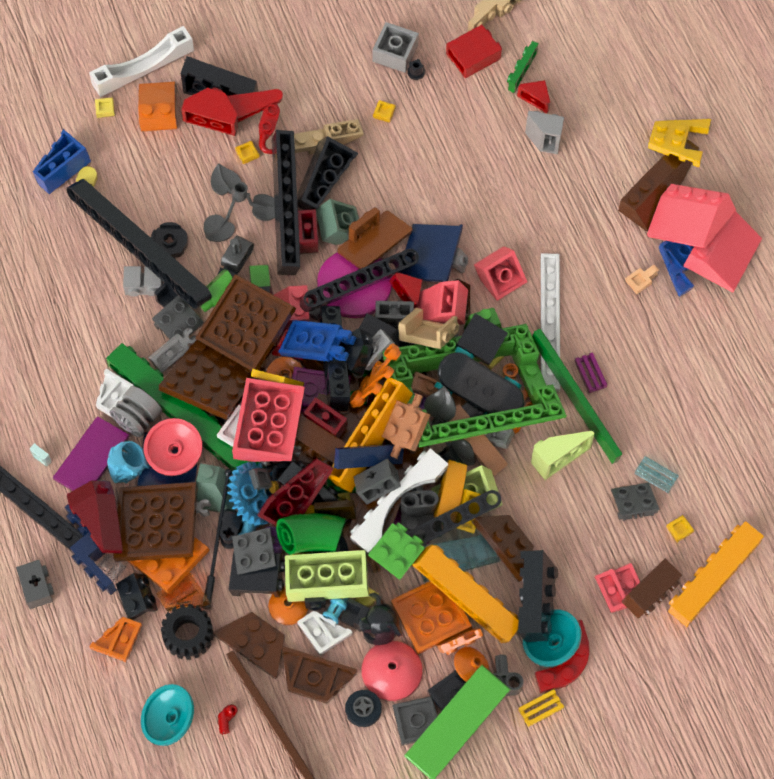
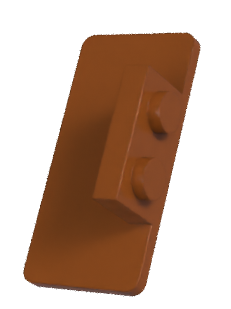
[337,207,412,269]

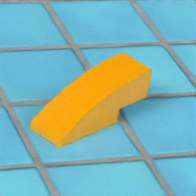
[433,460,467,523]

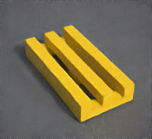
[518,689,564,727]

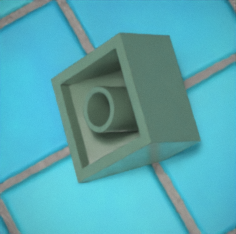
[316,199,359,245]

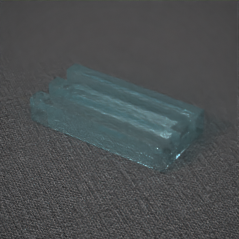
[635,456,679,493]

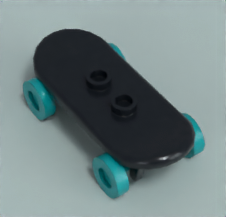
[434,347,524,415]

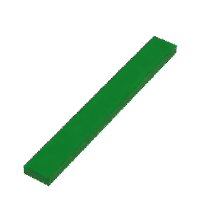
[532,329,622,464]

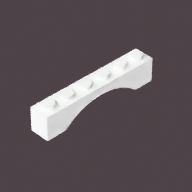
[89,26,194,97]
[350,448,448,555]

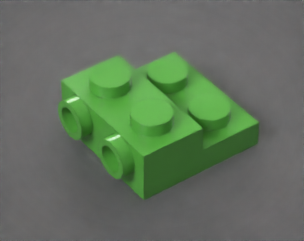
[368,522,425,580]

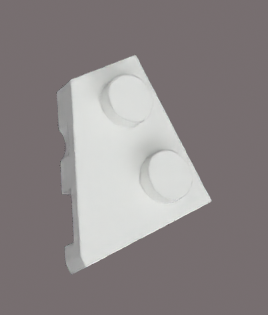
[96,369,134,417]
[297,611,352,656]

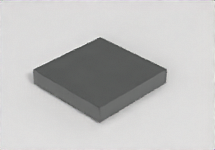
[392,696,437,746]

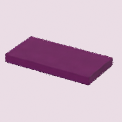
[53,416,130,491]

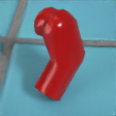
[218,704,238,735]

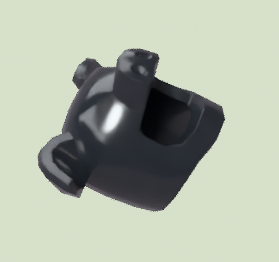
[358,593,402,645]

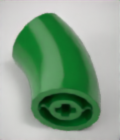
[276,513,346,555]

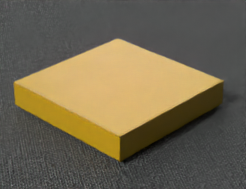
[251,369,304,386]

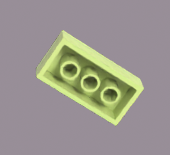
[285,550,369,602]

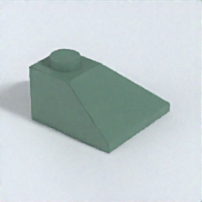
[196,463,234,512]

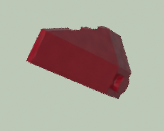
[257,458,334,526]
[67,480,123,553]

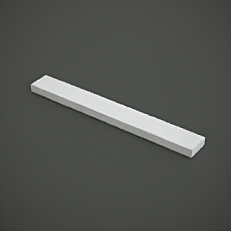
[540,253,560,392]

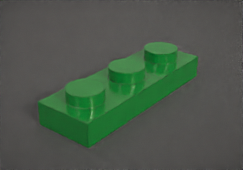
[507,41,539,93]

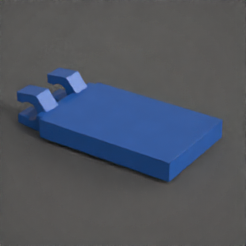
[278,320,356,362]

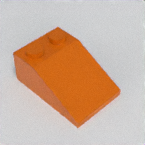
[138,81,177,132]

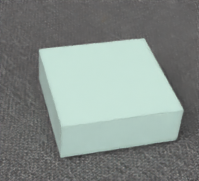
[30,443,52,467]

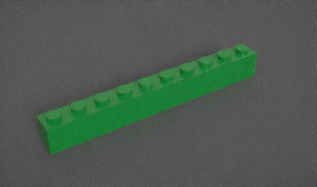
[106,343,263,471]

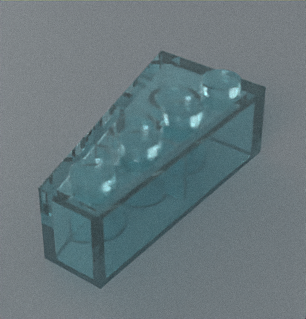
[421,534,500,582]

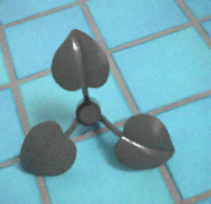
[203,163,275,242]
[424,386,476,466]

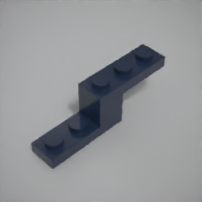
[65,504,117,595]

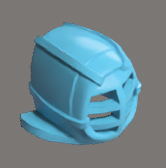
[107,441,151,484]

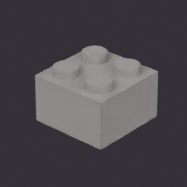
[373,22,419,73]

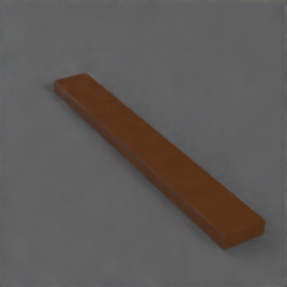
[226,651,315,779]

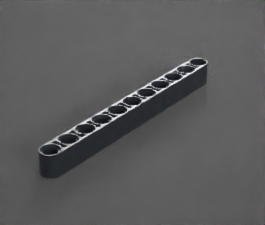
[66,179,212,309]

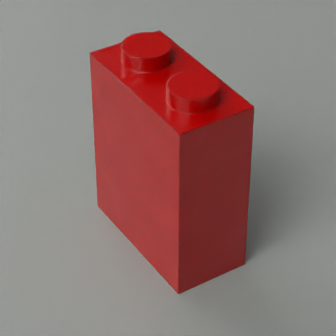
[446,24,502,79]

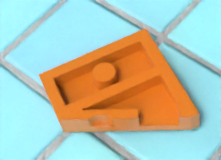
[89,617,142,662]
[437,628,483,655]

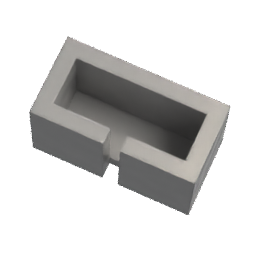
[123,266,163,297]

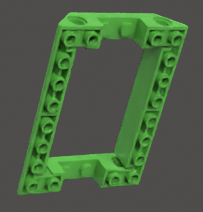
[383,324,567,447]

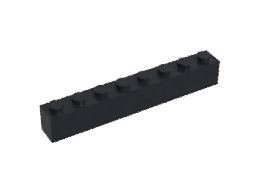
[272,130,300,275]

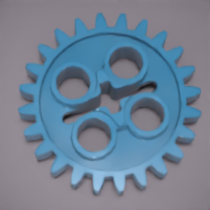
[227,462,280,526]

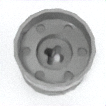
[109,386,162,437]

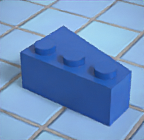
[32,129,91,194]

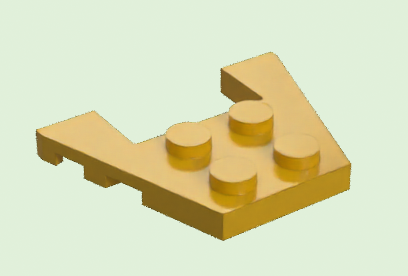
[648,119,711,167]

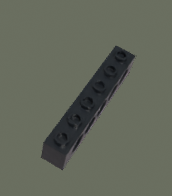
[318,306,351,411]

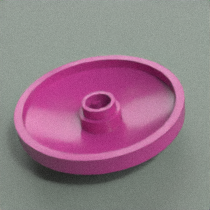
[317,252,392,318]

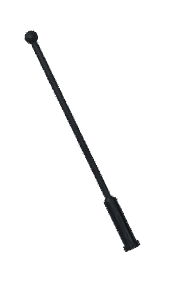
[201,469,232,609]

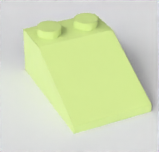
[531,431,595,480]
[431,465,503,524]

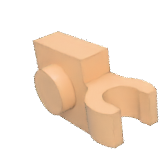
[625,265,659,294]

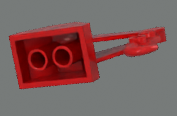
[181,88,283,154]

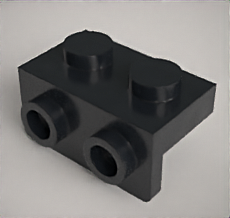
[116,573,158,620]

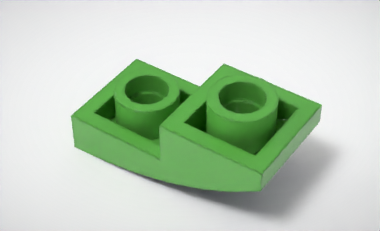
[249,265,270,287]

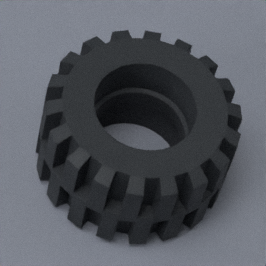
[161,604,214,660]

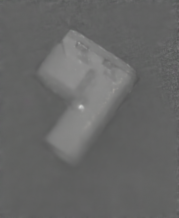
[97,554,126,583]

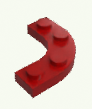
[535,620,590,693]

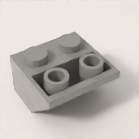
[525,111,564,154]

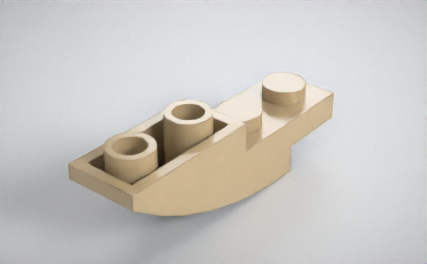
[468,0,522,32]
[294,119,364,155]

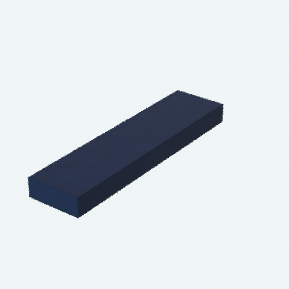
[334,444,404,469]

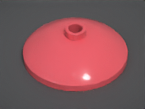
[144,418,203,476]
[362,641,422,701]

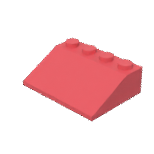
[647,184,736,248]
[684,211,762,292]
[232,378,305,462]

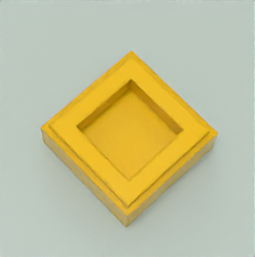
[373,100,396,123]
[235,140,259,164]
[666,515,694,543]

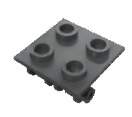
[152,295,204,339]
[611,483,659,521]
[232,528,276,575]

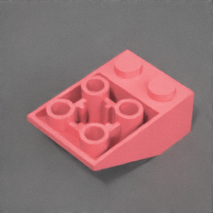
[415,280,468,325]

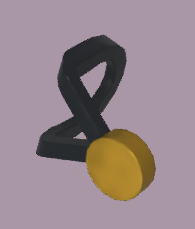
[265,461,290,494]

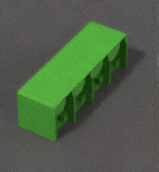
[404,665,510,779]

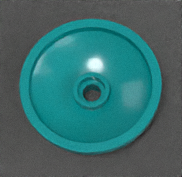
[523,609,582,667]
[141,684,194,746]

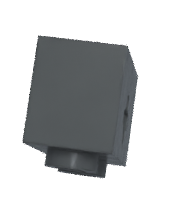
[375,301,414,328]
[354,459,401,504]
[16,560,54,609]

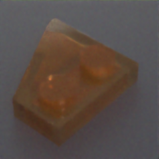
[156,573,210,612]

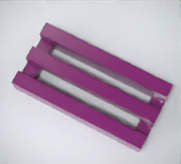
[575,352,607,393]

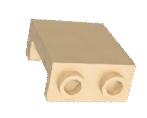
[399,308,459,349]

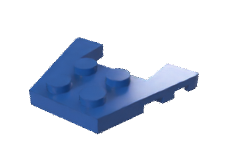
[658,241,694,297]

